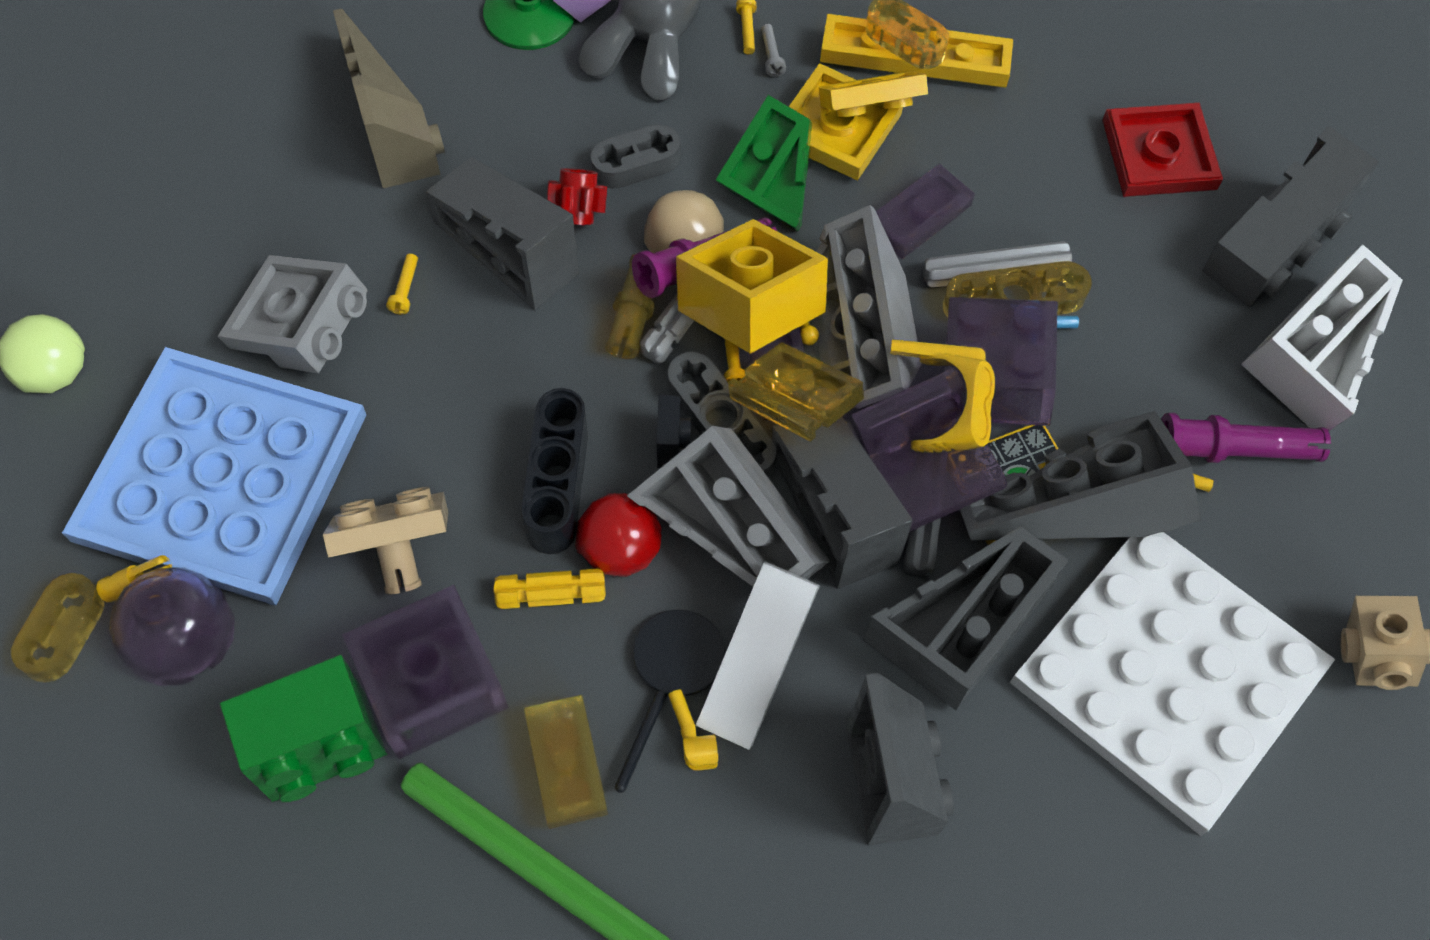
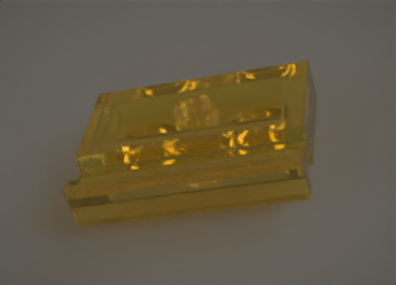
[728,342,864,442]

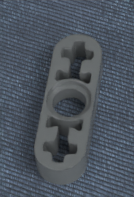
[668,352,776,478]

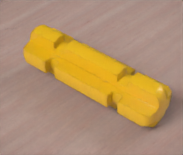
[494,568,606,609]

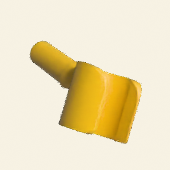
[668,689,718,771]

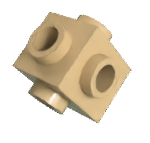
[1341,596,1430,690]

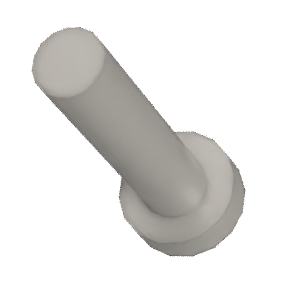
[761,24,786,77]

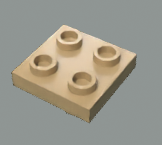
[323,487,448,594]

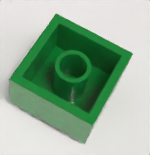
[220,655,387,802]

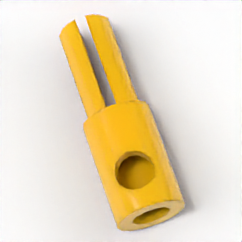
[96,555,172,602]

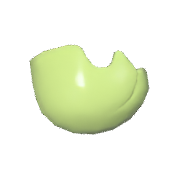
[0,314,85,393]

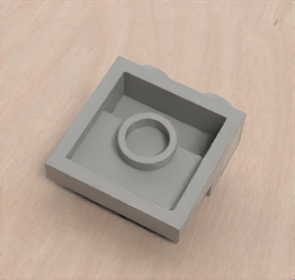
[217,255,368,374]

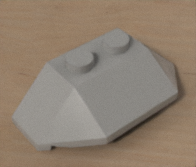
[804,205,922,409]

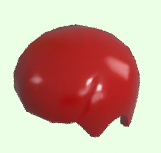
[575,493,662,577]

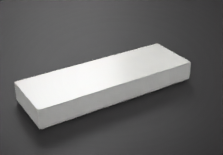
[696,562,820,750]

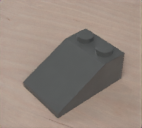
[846,673,954,845]

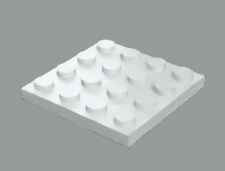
[1010,532,1335,836]

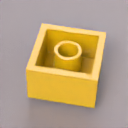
[676,219,828,354]

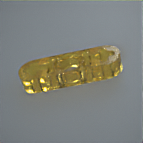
[942,261,1092,326]

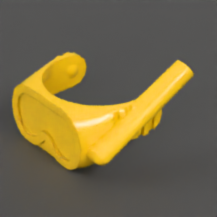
[890,339,995,453]

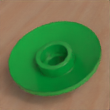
[483,0,575,50]

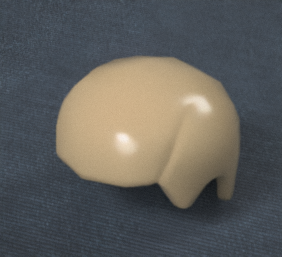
[644,190,724,253]

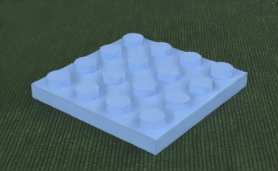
[62,347,366,606]

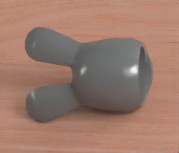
[579,0,702,101]

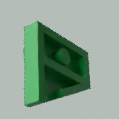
[716,95,812,232]

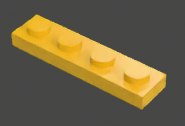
[820,14,1013,88]

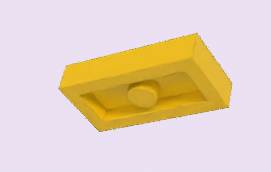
[818,71,928,117]

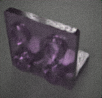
[852,368,1007,532]

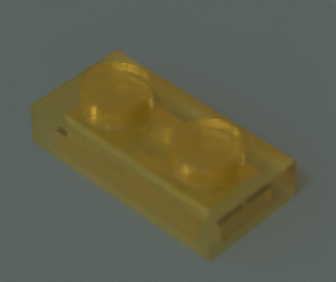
[524,695,608,829]

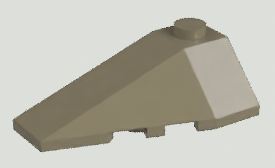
[333,9,445,189]

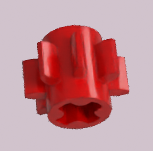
[547,168,607,225]

